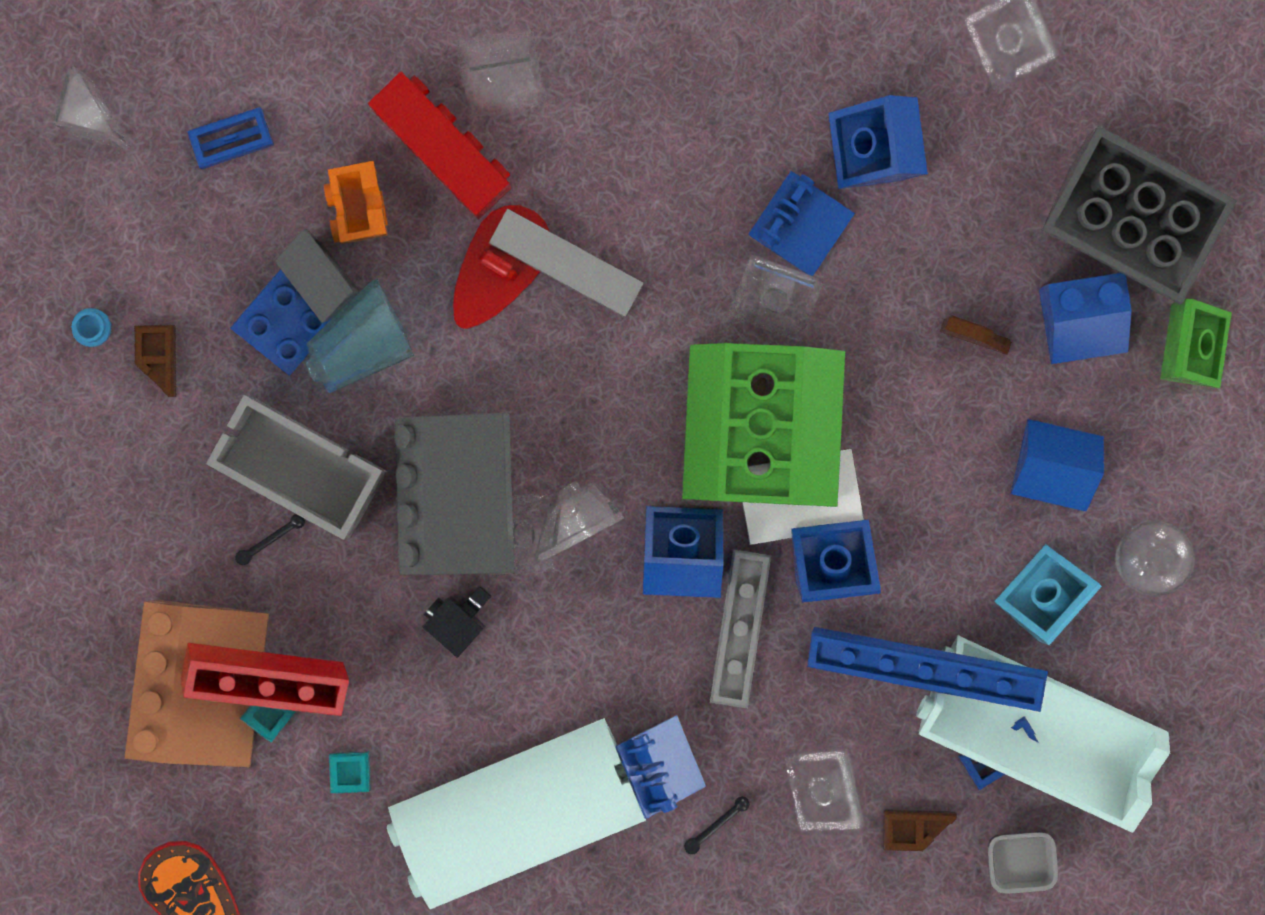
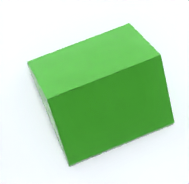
[1160,299,1232,388]

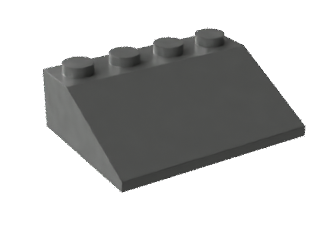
[1042,126,1237,305]
[394,413,514,575]

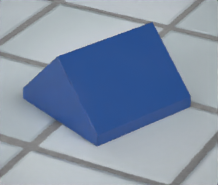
[1010,419,1104,511]
[791,519,881,603]

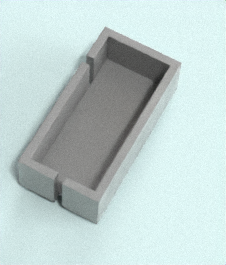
[206,395,388,540]

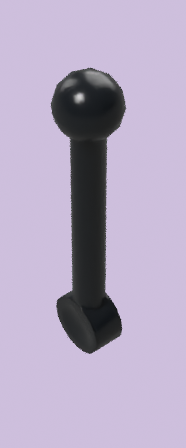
[235,514,305,565]
[684,796,750,855]

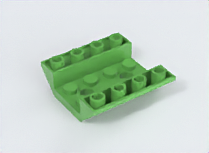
[682,343,845,507]

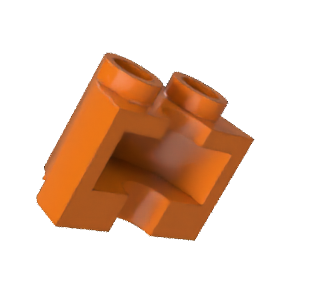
[324,161,388,244]

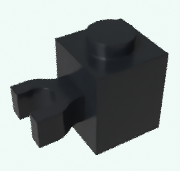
[423,586,492,658]

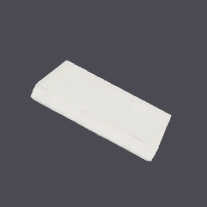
[742,449,864,545]

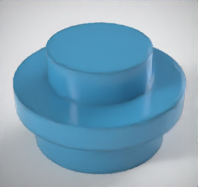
[71,308,111,347]

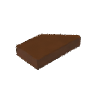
[940,315,1012,355]
[134,325,176,397]
[883,810,957,851]

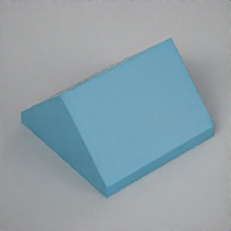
[994,544,1102,645]

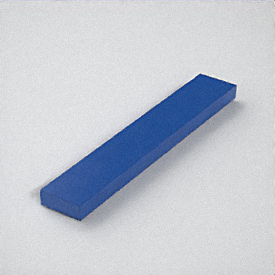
[807,627,1048,712]

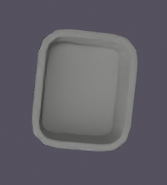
[988,832,1058,894]

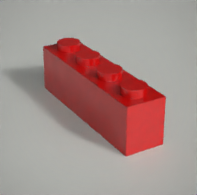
[367,71,512,220]
[181,643,349,716]

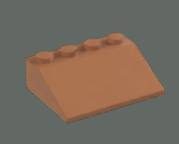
[124,600,269,767]

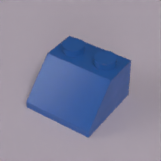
[828,95,928,189]
[1039,273,1132,364]
[643,506,723,598]

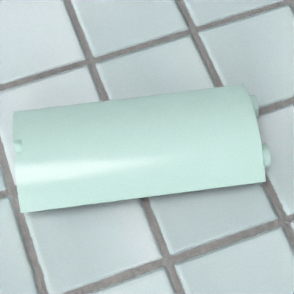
[916,635,1170,833]
[387,718,646,909]

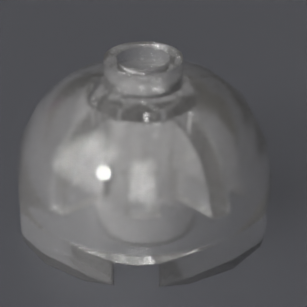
[1115,520,1196,597]

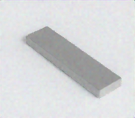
[489,209,643,318]
[709,549,772,709]

